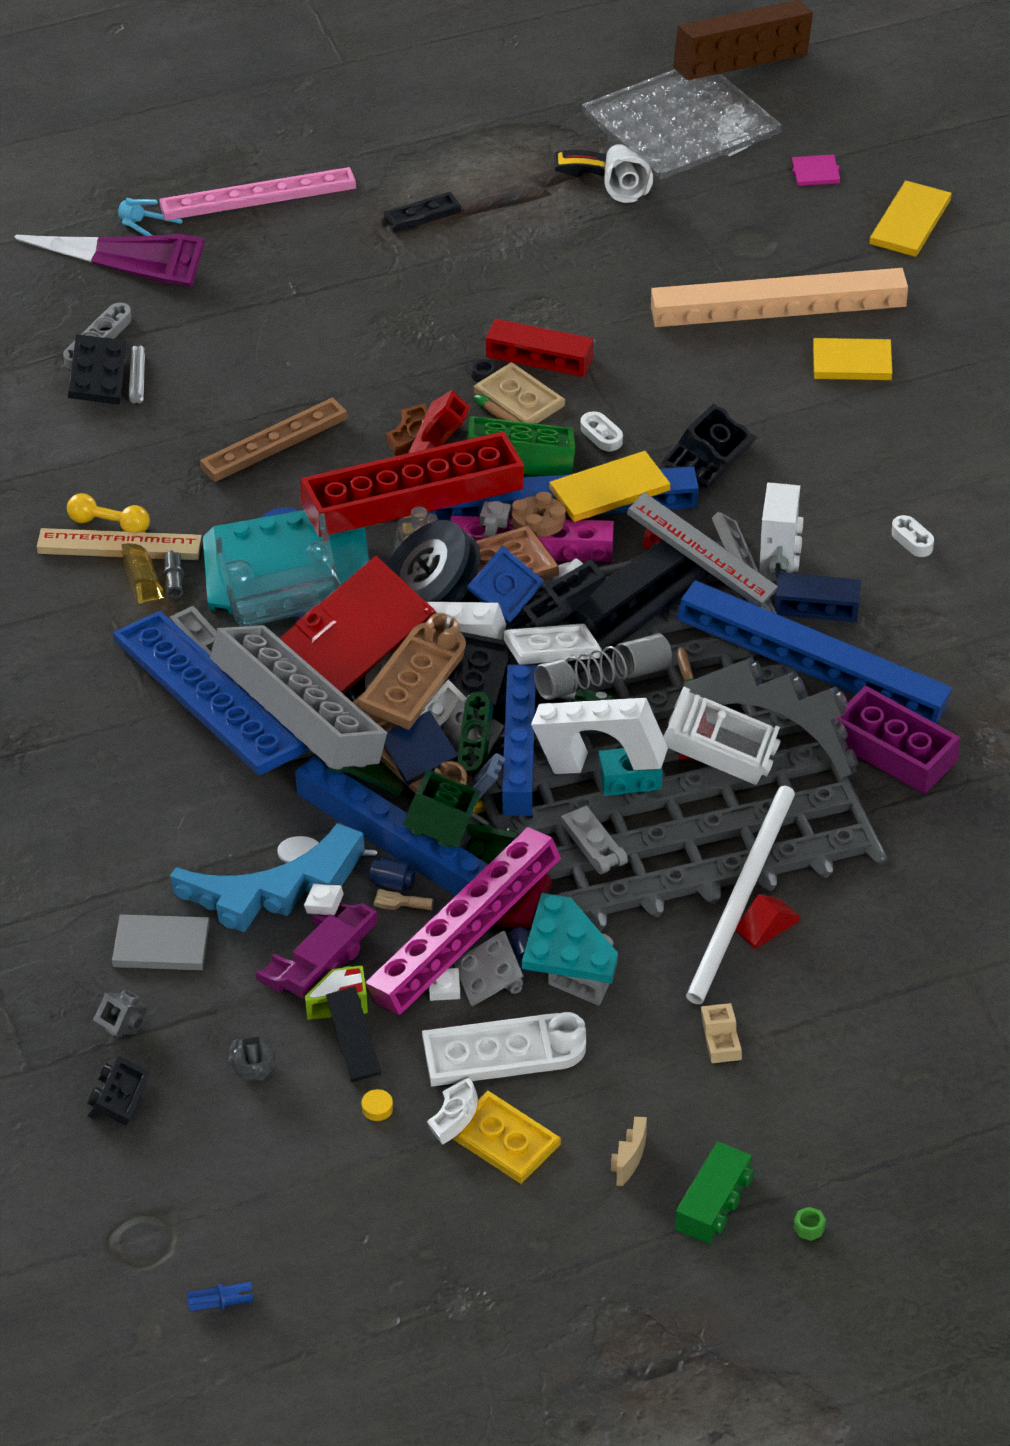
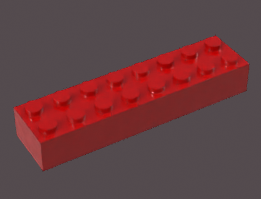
[300,431,524,537]

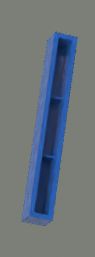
[295,755,488,896]

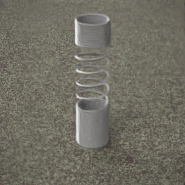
[534,633,672,700]

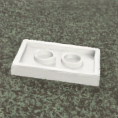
[504,624,602,665]

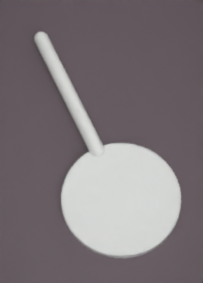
[278,836,377,863]

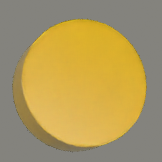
[361,1089,393,1121]

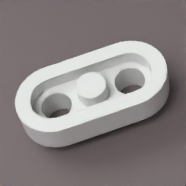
[581,412,623,452]

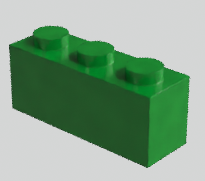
[675,1141,755,1244]

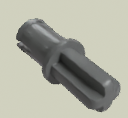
[163,550,184,599]

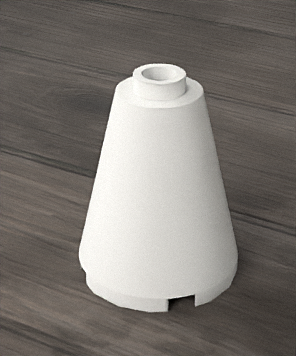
[604,144,653,203]

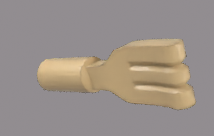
[374,889,434,910]

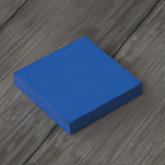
[466,545,545,624]

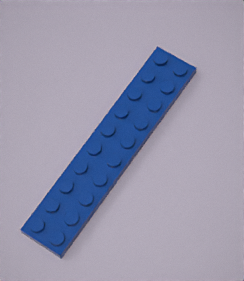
[113,611,308,776]

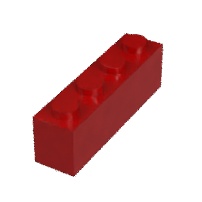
[486,318,593,377]

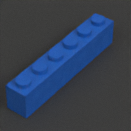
[502,665,536,816]

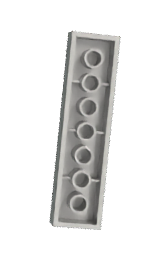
[210,625,387,769]

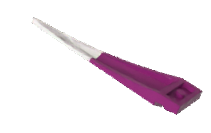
[14,234,205,288]

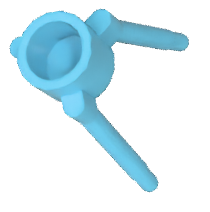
[118,198,183,236]

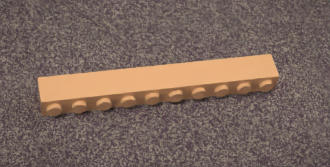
[651,268,908,327]

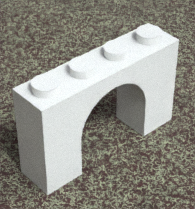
[531,698,668,774]

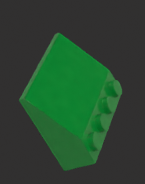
[467,416,575,477]

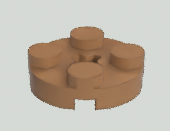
[512,492,566,537]

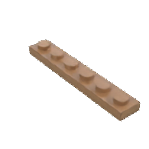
[200,397,347,482]

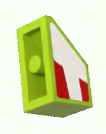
[305,966,368,1020]

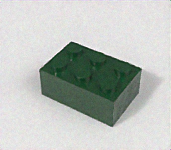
[403,769,481,848]

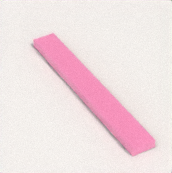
[159,167,356,221]

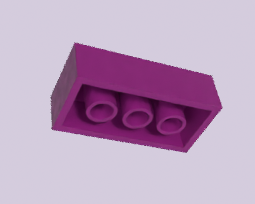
[837,686,961,794]

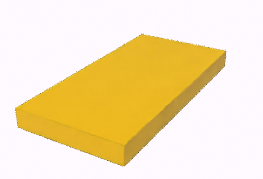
[869,180,952,257]
[549,451,670,522]

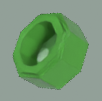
[793,1207,826,1241]

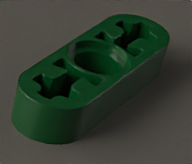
[458,692,493,776]

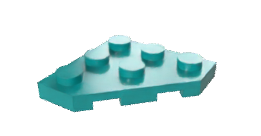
[522,893,618,984]

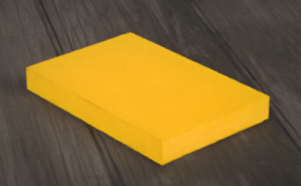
[813,338,892,380]
[452,1091,561,1184]

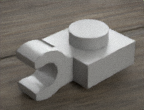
[480,501,511,538]

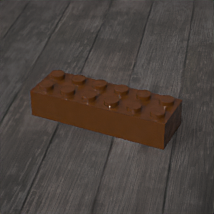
[673,0,813,81]

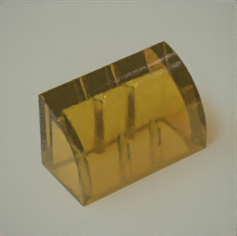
[121,543,165,604]

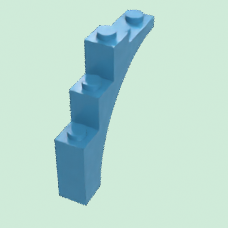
[170,823,365,932]

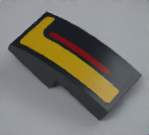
[554,150,606,177]

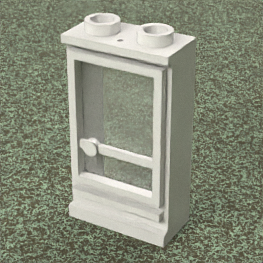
[663,687,781,785]

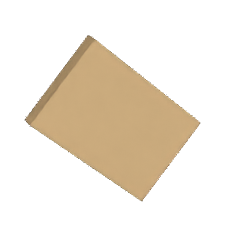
[474,362,565,424]

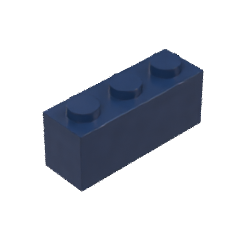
[775,572,861,622]

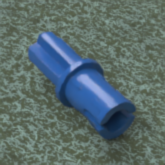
[187,1281,253,1311]

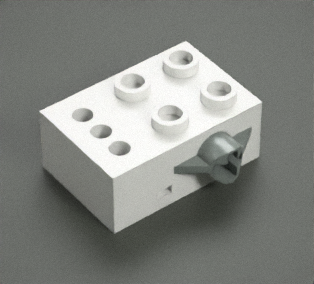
[759,483,804,581]

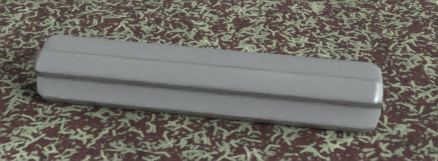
[129,345,145,404]

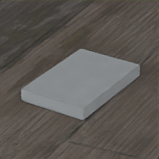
[112,914,210,970]

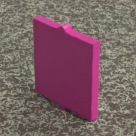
[792,154,840,186]

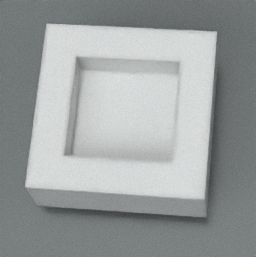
[304,884,344,915]
[429,968,460,1001]

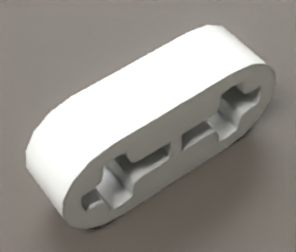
[891,515,934,557]

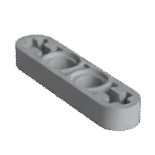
[63,303,132,370]

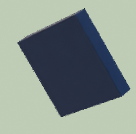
[384,711,458,786]

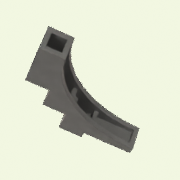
[684,657,858,778]

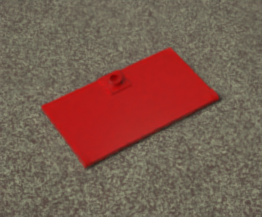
[279,556,436,694]

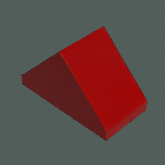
[735,894,800,949]

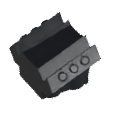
[661,403,758,486]

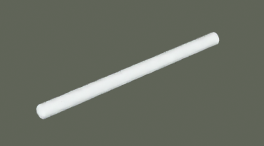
[686,786,795,1004]

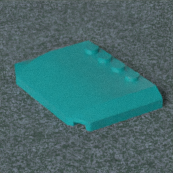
[203,510,370,615]

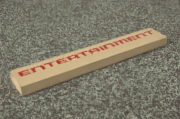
[37,528,202,560]

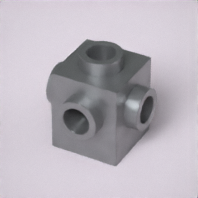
[93,990,148,1037]

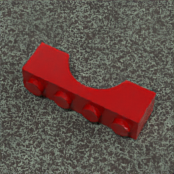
[409,390,470,453]

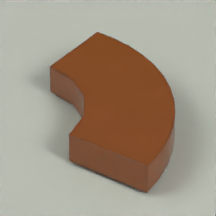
[386,404,428,456]

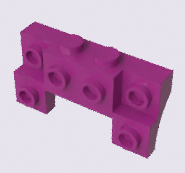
[256,902,378,999]

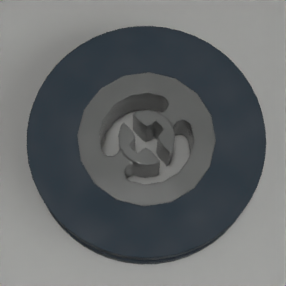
[387,520,481,602]

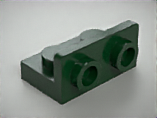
[465,823,520,865]

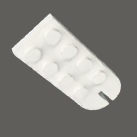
[422,1012,586,1087]

